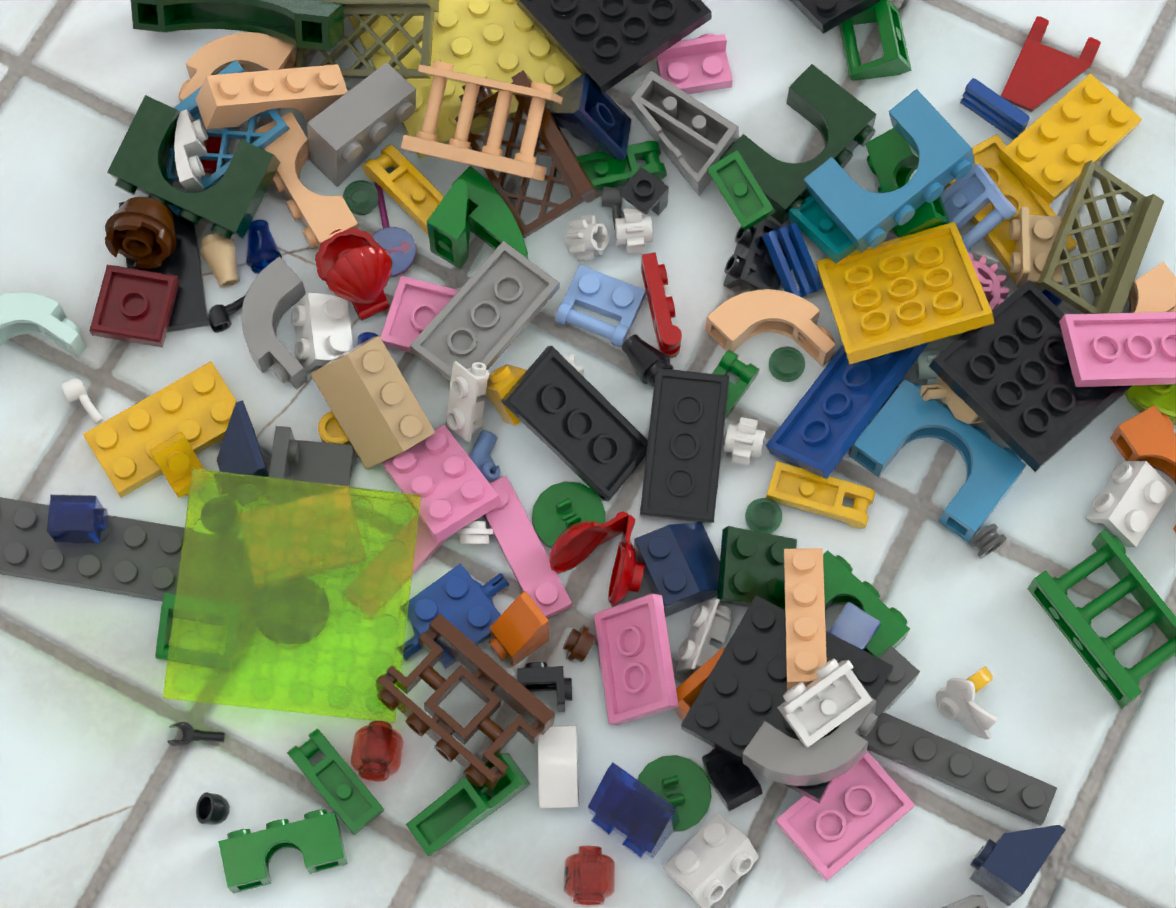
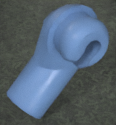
[469,430,500,483]

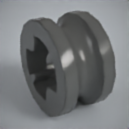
[968,523,1007,558]

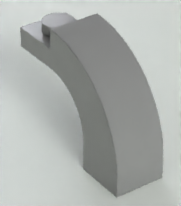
[241,256,308,390]
[742,698,878,786]

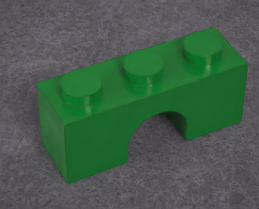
[865,128,950,237]
[823,550,910,658]
[218,809,348,893]

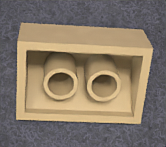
[310,336,435,469]

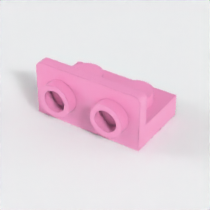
[656,34,733,94]

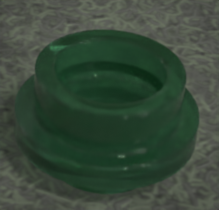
[343,180,379,215]
[768,346,805,382]
[745,498,782,534]

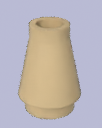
[200,233,240,288]

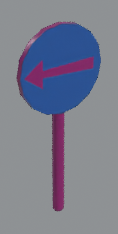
[372,182,417,277]

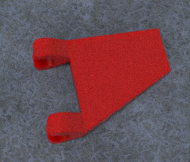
[1001,16,1101,112]

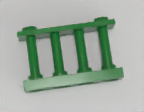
[1027,529,1176,709]

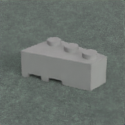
[307,62,416,187]
[631,71,739,197]

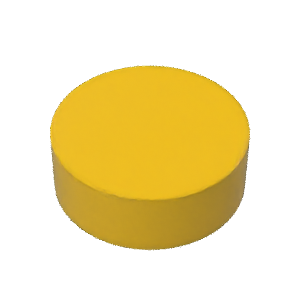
[318,411,351,445]
[966,666,993,693]

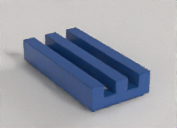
[960,78,1030,140]
[762,222,823,297]

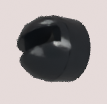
[196,792,230,825]

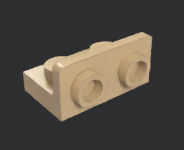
[1009,207,1063,287]

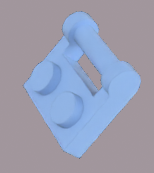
[940,164,1017,253]
[555,265,646,348]

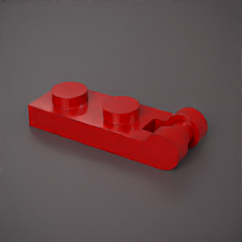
[640,252,682,358]

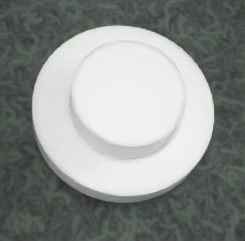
[456,521,493,544]

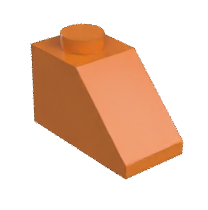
[488,591,549,667]

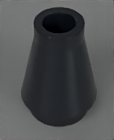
[622,334,673,387]

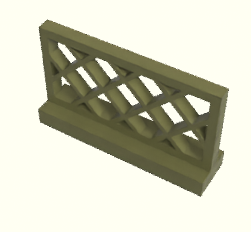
[296,0,439,79]
[1037,160,1164,314]

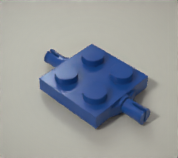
[397,563,509,669]

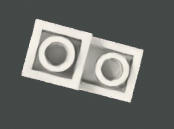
[174,109,208,193]
[538,725,579,809]

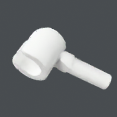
[62,378,103,424]

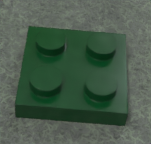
[717,526,797,610]

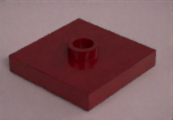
[89,264,180,348]

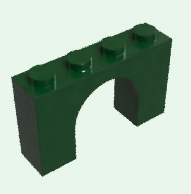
[720,64,877,225]
[107,95,281,240]

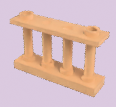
[401,60,563,182]

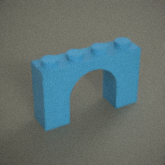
[804,89,975,253]
[849,379,1026,543]

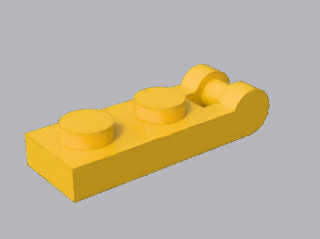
[362,144,444,234]
[766,461,875,529]

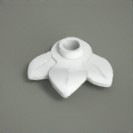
[935,678,997,739]

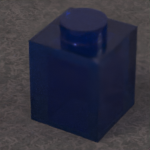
[47,495,108,543]

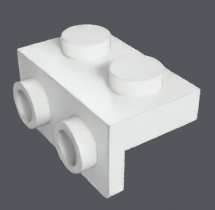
[291,292,353,373]
[1086,461,1174,547]
[777,659,873,747]
[663,813,759,908]

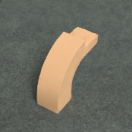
[178,32,296,102]
[705,289,836,367]

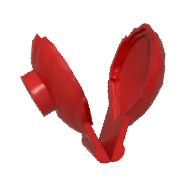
[315,227,393,321]
[549,512,644,607]

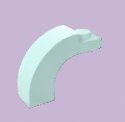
[0,292,86,358]

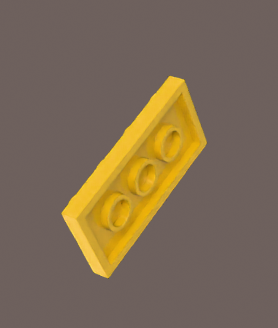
[998,73,1142,204]
[946,134,1078,283]
[83,361,237,498]

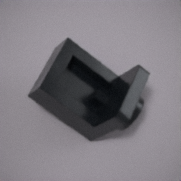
[620,167,669,216]
[517,662,572,712]
[702,748,763,811]

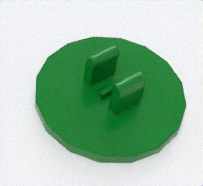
[532,481,606,549]
[635,755,712,832]

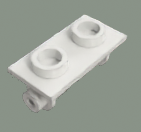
[446,361,489,442]
[675,598,733,674]

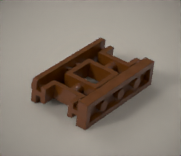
[376,613,555,791]

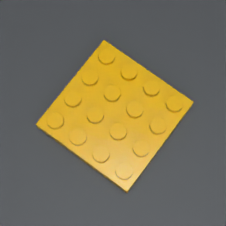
[816,222,994,365]

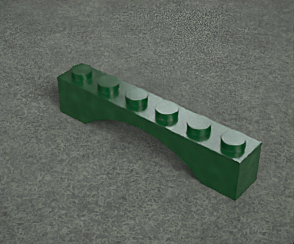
[131,0,344,51]

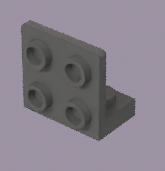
[265,426,354,506]

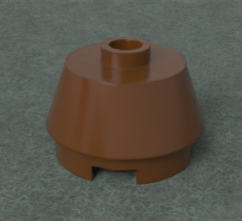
[105,197,176,269]

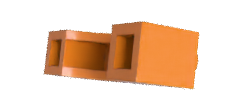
[1110,405,1176,532]

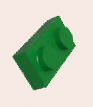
[707,150,775,231]

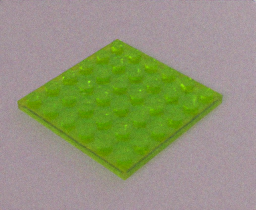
[163,468,421,723]

